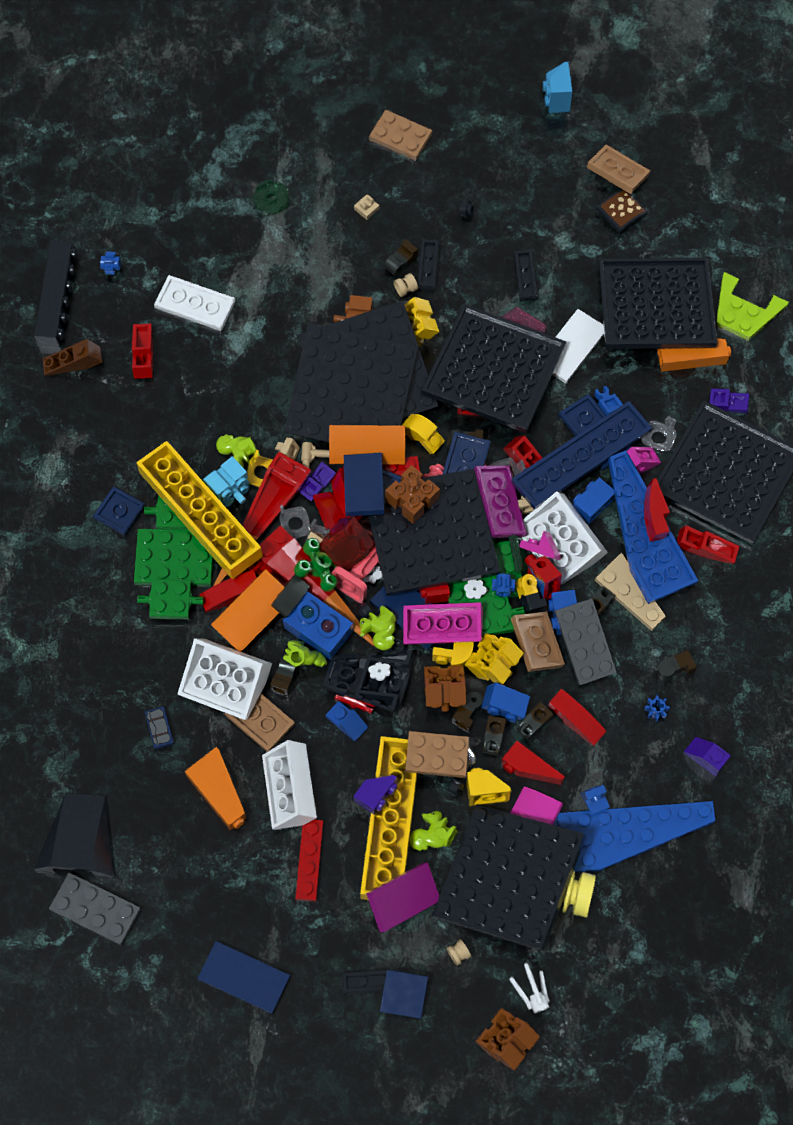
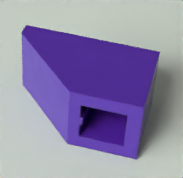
[354,775,398,815]

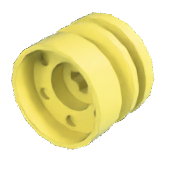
[562,870,596,918]

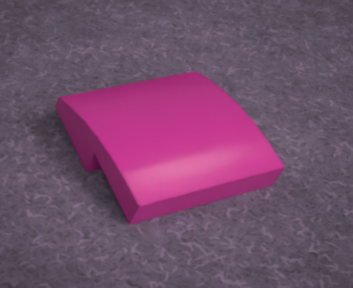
[510,786,563,825]

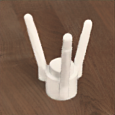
[510,963,550,1013]

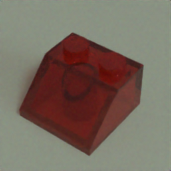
[319,516,375,570]

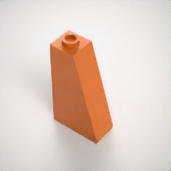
[657,338,731,372]
[185,747,246,830]

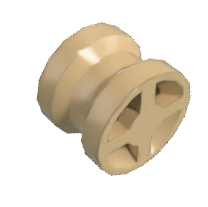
[446,939,471,966]

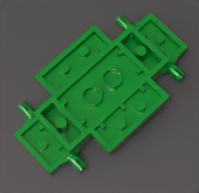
[134,495,213,619]
[448,538,525,637]

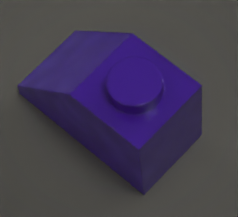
[684,737,731,777]

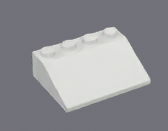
[521,491,608,585]
[178,639,272,720]

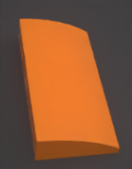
[329,425,405,465]
[211,569,284,652]

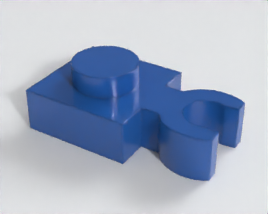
[594,386,623,416]

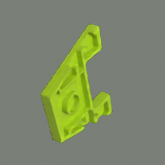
[716,272,789,341]

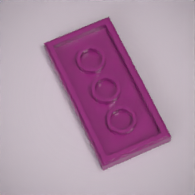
[474,465,527,538]
[366,862,439,932]

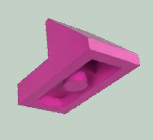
[627,447,661,474]
[519,531,561,560]

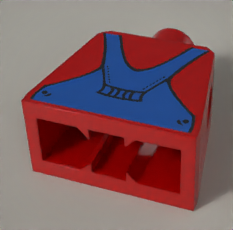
[525,554,562,601]

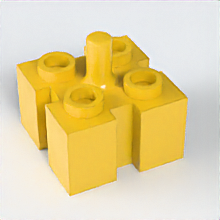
[404,297,439,347]
[465,633,523,684]

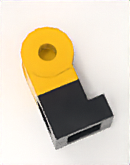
[516,574,547,613]

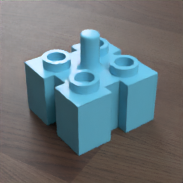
[203,456,250,507]

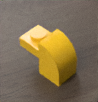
[401,414,445,454]
[432,642,474,668]

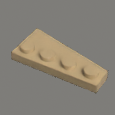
[595,553,666,631]

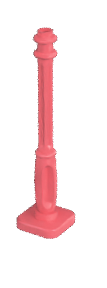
[332,464,444,603]

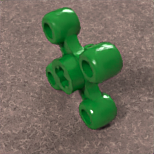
[294,538,346,592]

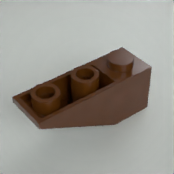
[43,339,102,376]

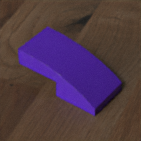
[709,389,750,413]
[299,462,337,502]

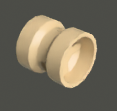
[394,273,418,297]

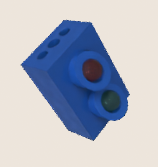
[283,591,354,661]

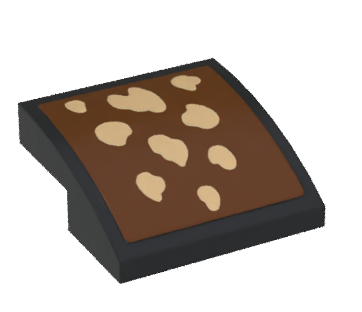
[596,189,648,233]

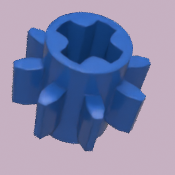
[100,251,121,275]
[492,574,515,597]
[644,695,670,722]

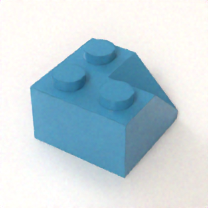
[543,62,572,113]

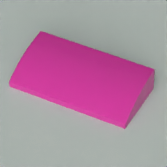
[403,603,483,645]

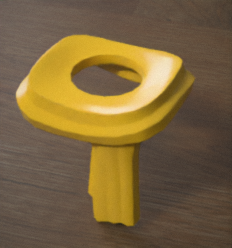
[247,450,273,487]

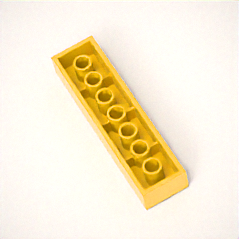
[136,441,263,579]
[360,736,417,900]

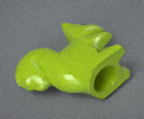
[216,434,260,468]
[360,605,396,650]
[283,640,327,667]
[409,811,458,851]

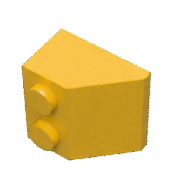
[466,768,511,806]

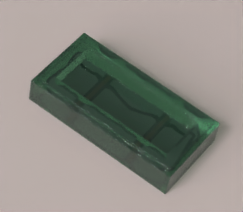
[509,534,528,576]

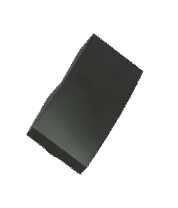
[271,574,310,618]

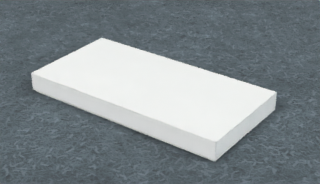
[154,275,235,331]
[553,309,604,384]

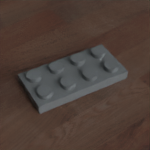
[554,598,617,685]
[49,873,141,946]

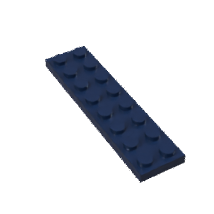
[511,401,652,510]

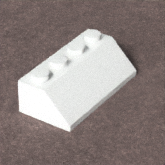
[262,740,317,830]

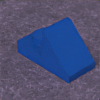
[326,701,368,742]
[580,785,609,814]

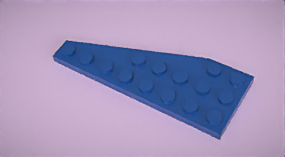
[608,451,698,604]
[553,801,715,873]

